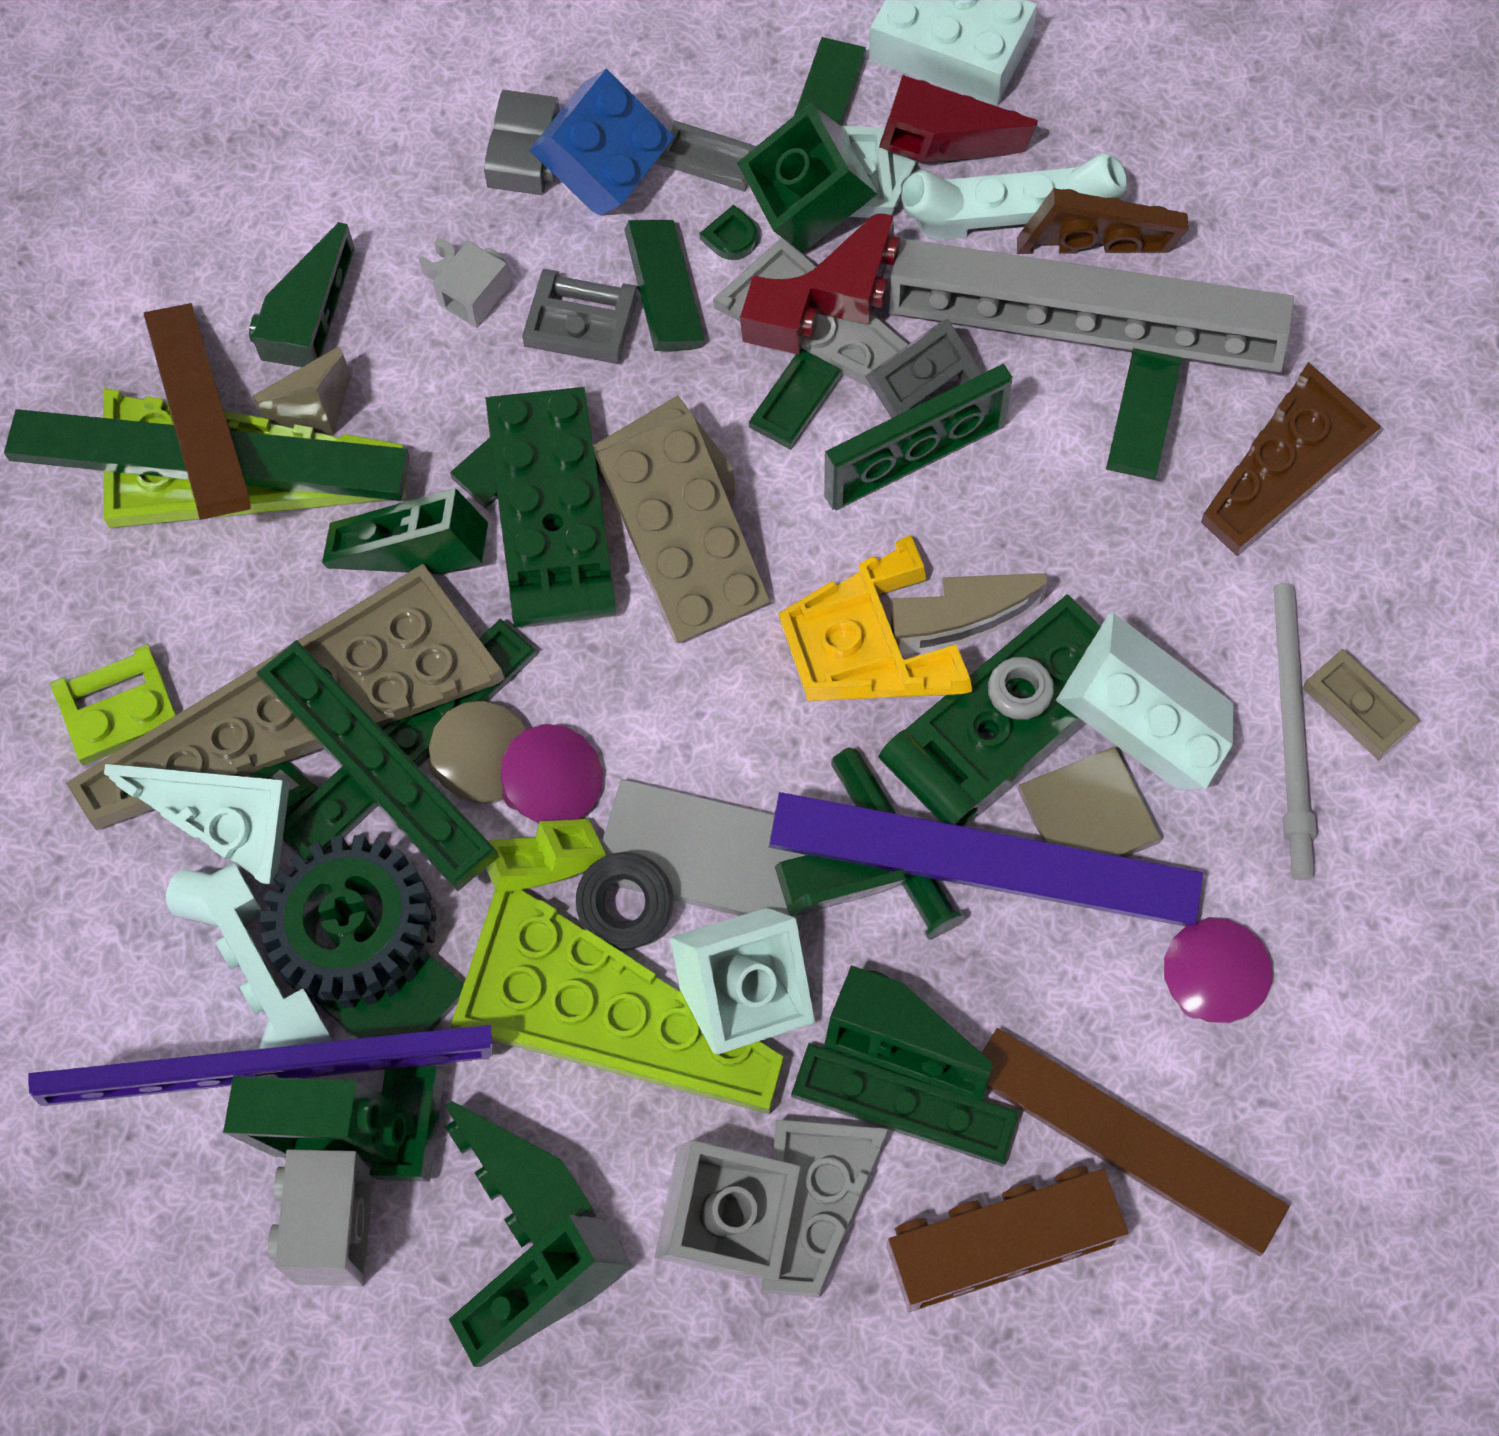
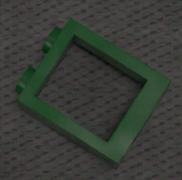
[223,1076,407,1163]

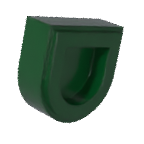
[699,204,757,260]

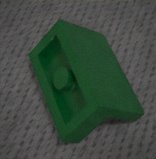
[774,855,907,917]

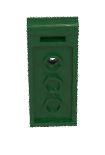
[485,387,616,628]
[878,594,1101,827]

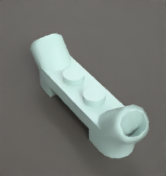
[901,153,1127,239]
[166,862,334,1049]

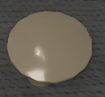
[429,701,526,804]

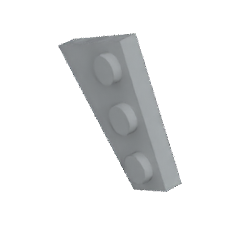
[761,1119,888,1298]

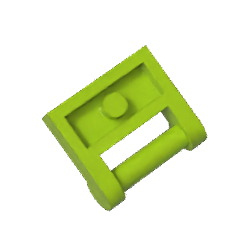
[50,643,176,766]

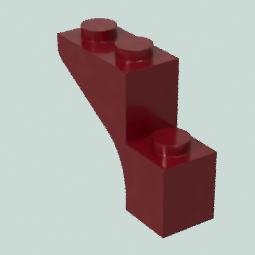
[740,213,901,354]

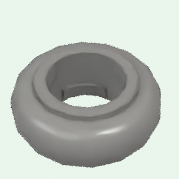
[988,657,1054,720]

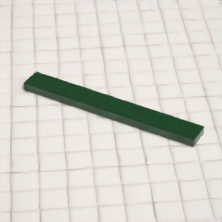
[4,409,410,501]

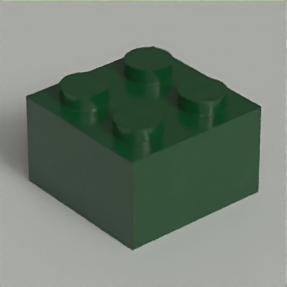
[737,102,878,253]

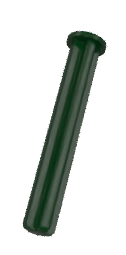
[831,747,965,940]

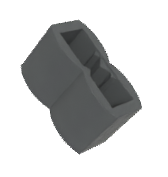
[484,89,560,196]

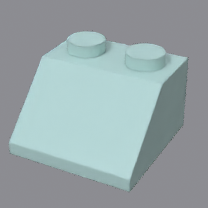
[670,908,815,1055]

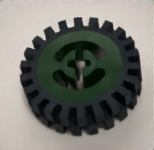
[260,835,436,1008]

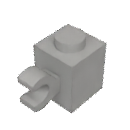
[419,239,512,328]

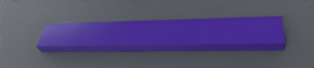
[768,792,1203,927]
[28,1025,492,1106]

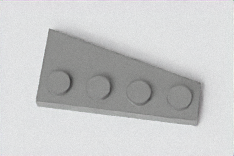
[713,238,908,389]

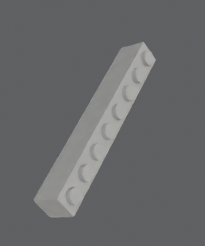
[889,239,1295,372]

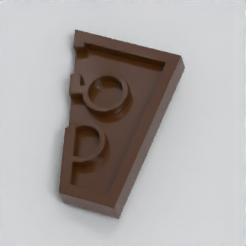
[1017,188,1189,254]

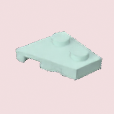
[840,126,917,218]

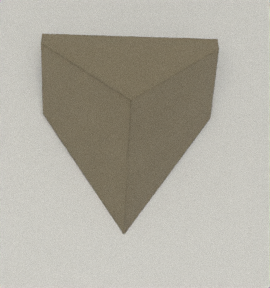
[253,347,351,436]

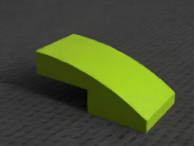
[486,819,606,892]

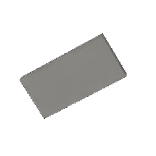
[601,779,804,931]

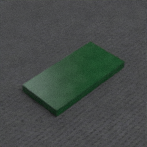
[824,363,1013,511]

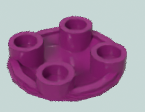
[501,724,603,824]
[1164,918,1272,1023]

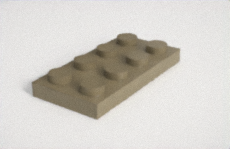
[594,412,770,643]

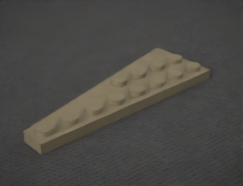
[66,564,505,830]

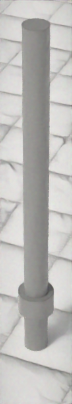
[1273,583,1317,880]

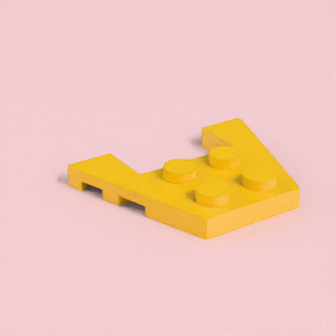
[778,535,972,701]

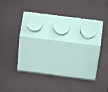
[1056,613,1233,790]

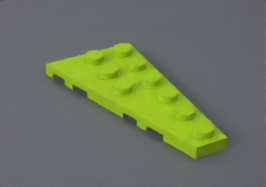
[103,388,408,528]
[451,890,784,1114]

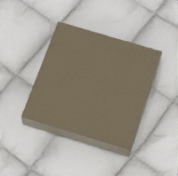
[1018,747,1161,857]

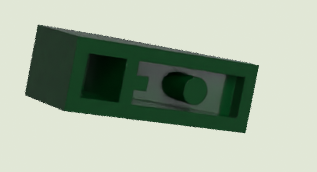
[249,222,355,367]
[322,488,488,574]
[824,965,993,1102]
[449,1214,632,1367]

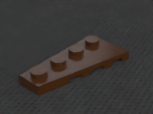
[1201,362,1381,556]

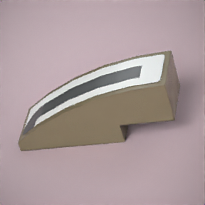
[891,573,1047,655]

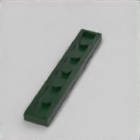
[283,618,537,862]
[256,640,499,891]

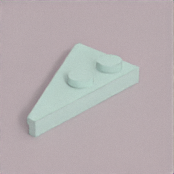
[104,764,290,885]

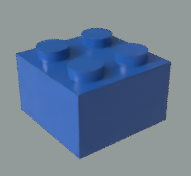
[529,68,675,216]

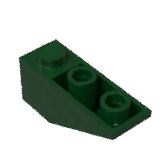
[444,1101,596,1248]

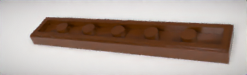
[143,303,251,520]
[981,1028,1290,1257]

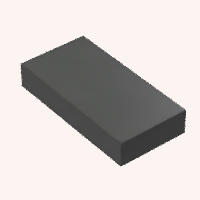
[657,120,756,192]

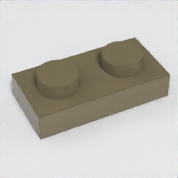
[1302,649,1420,761]

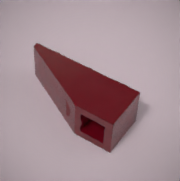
[879,75,1038,163]

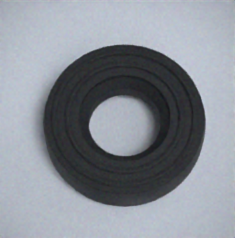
[576,852,674,950]

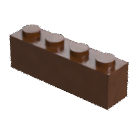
[886,1166,1129,1313]

